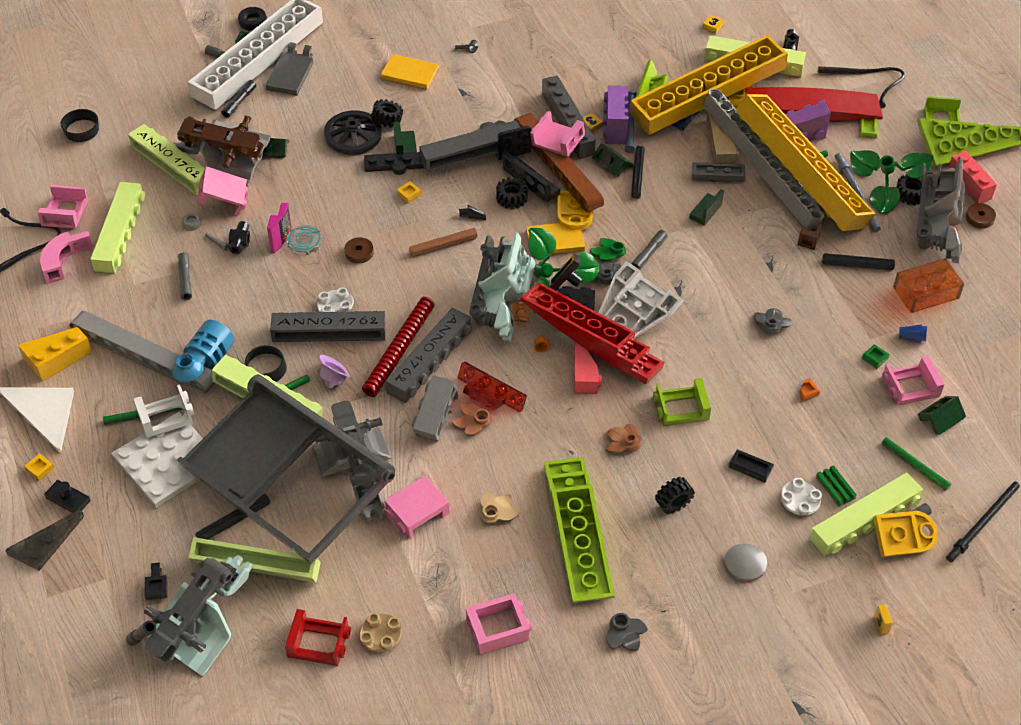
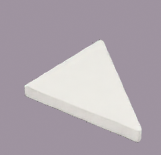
[0,387,74,452]

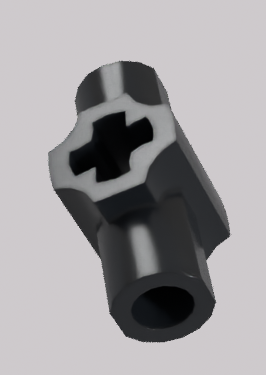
[783,29,799,51]
[228,221,250,254]

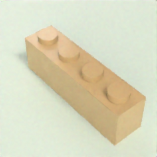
[707,113,739,164]

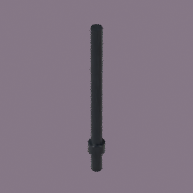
[946,481,1020,562]

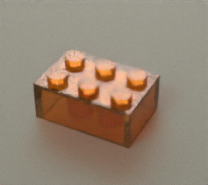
[893,258,964,313]

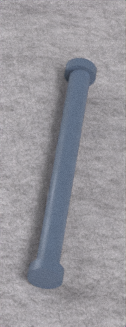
[625,90,637,153]

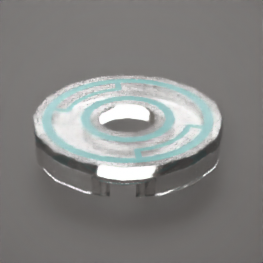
[286,225,323,256]

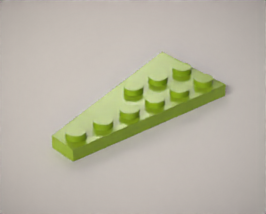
[917,118,1021,168]

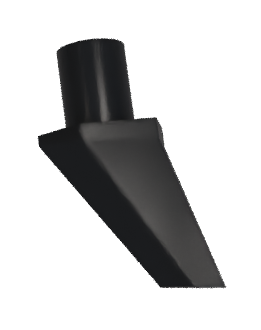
[459,205,486,220]

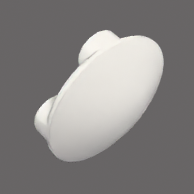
[317,287,354,312]
[780,478,822,516]

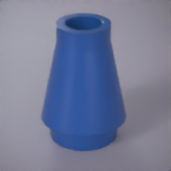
[899,324,927,343]

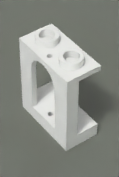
[134,384,194,438]

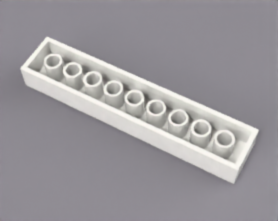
[188,0,323,110]

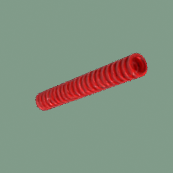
[362,296,435,397]

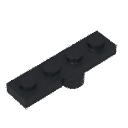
[364,152,425,175]

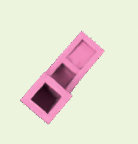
[40,231,93,284]

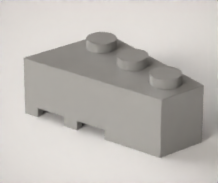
[412,375,460,441]

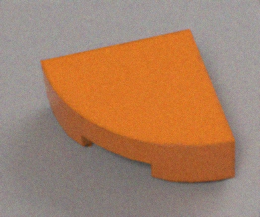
[800,378,820,402]

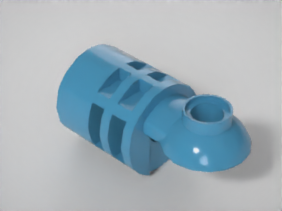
[172,319,235,382]

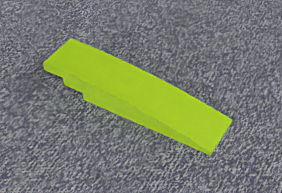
[544,457,615,603]

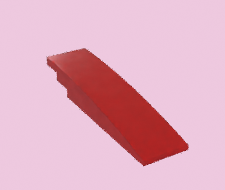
[745,87,883,122]
[520,282,665,384]

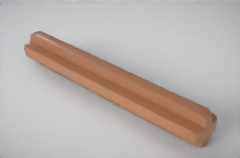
[409,228,478,257]

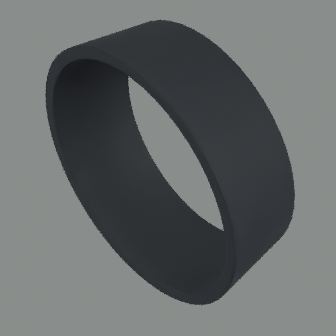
[60,109,99,142]
[245,345,287,382]

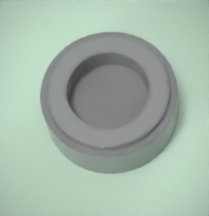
[182,213,201,231]

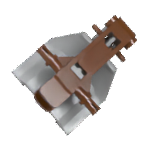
[174,115,271,186]

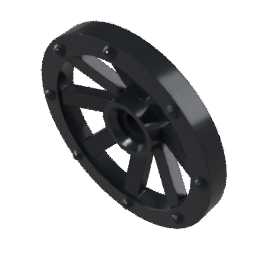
[324,110,382,154]

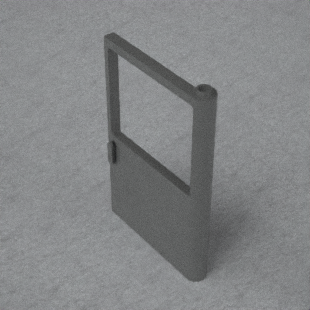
[177,374,395,564]

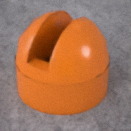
[534,336,549,353]

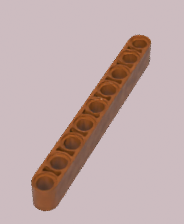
[514,113,604,212]

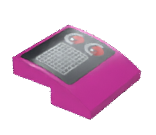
[267,202,292,253]

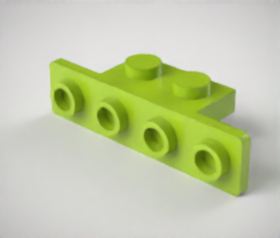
[636,60,669,97]

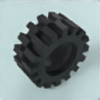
[371,99,403,128]
[896,175,922,205]
[496,177,528,209]
[655,477,695,514]

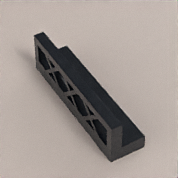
[502,151,561,202]

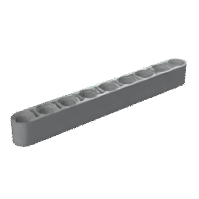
[69,311,214,394]

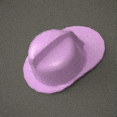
[319,355,351,389]

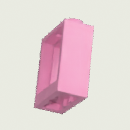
[466,593,532,655]

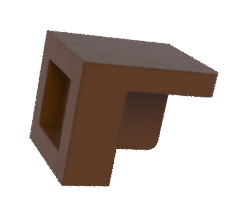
[797,223,823,250]

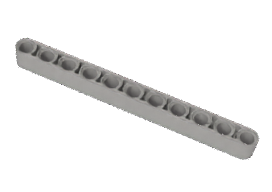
[703,89,824,231]

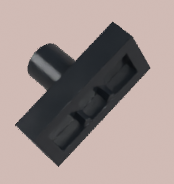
[550,253,582,291]
[44,479,91,516]

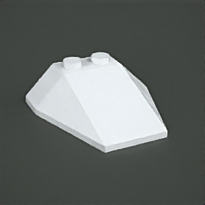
[598,261,684,339]

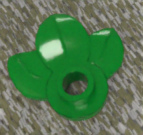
[590,238,626,261]

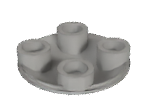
[725,544,767,581]

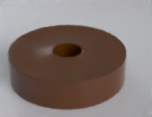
[966,203,996,228]
[344,237,374,263]

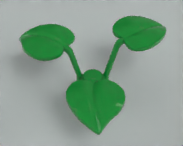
[850,150,934,213]
[528,228,599,314]

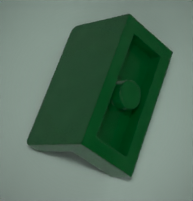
[393,122,417,153]
[262,138,289,156]
[592,143,634,177]
[689,189,724,226]
[918,396,966,435]

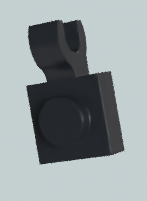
[145,562,168,600]

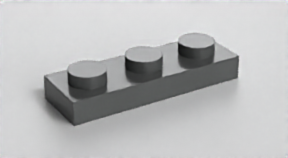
[692,162,745,182]

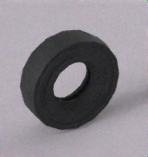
[238,7,267,31]

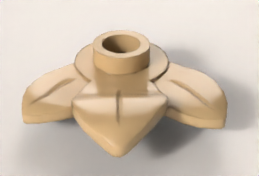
[481,491,519,523]

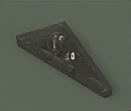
[5,510,84,571]

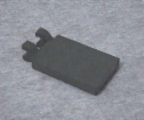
[265,42,313,96]

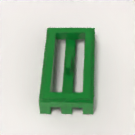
[816,465,857,506]

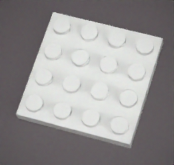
[111,412,203,508]

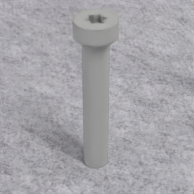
[205,232,229,250]

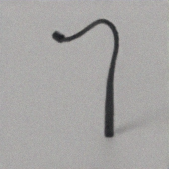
[817,66,905,108]
[0,208,62,272]

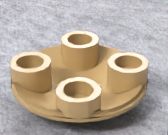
[359,612,402,652]

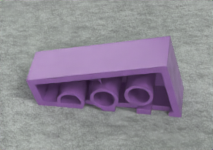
[603,85,628,144]
[785,100,831,141]

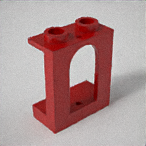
[285,609,351,666]

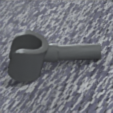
[455,40,479,53]

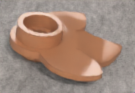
[452,403,492,435]
[605,424,642,453]

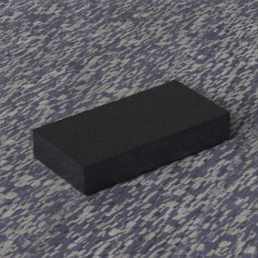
[729,449,774,483]

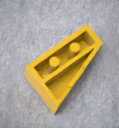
[18,327,92,382]

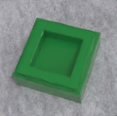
[862,344,890,369]

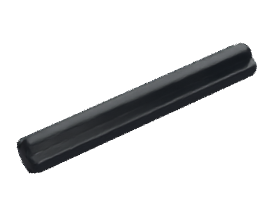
[631,145,645,198]
[822,253,895,270]
[195,494,270,540]

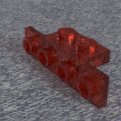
[458,361,527,412]

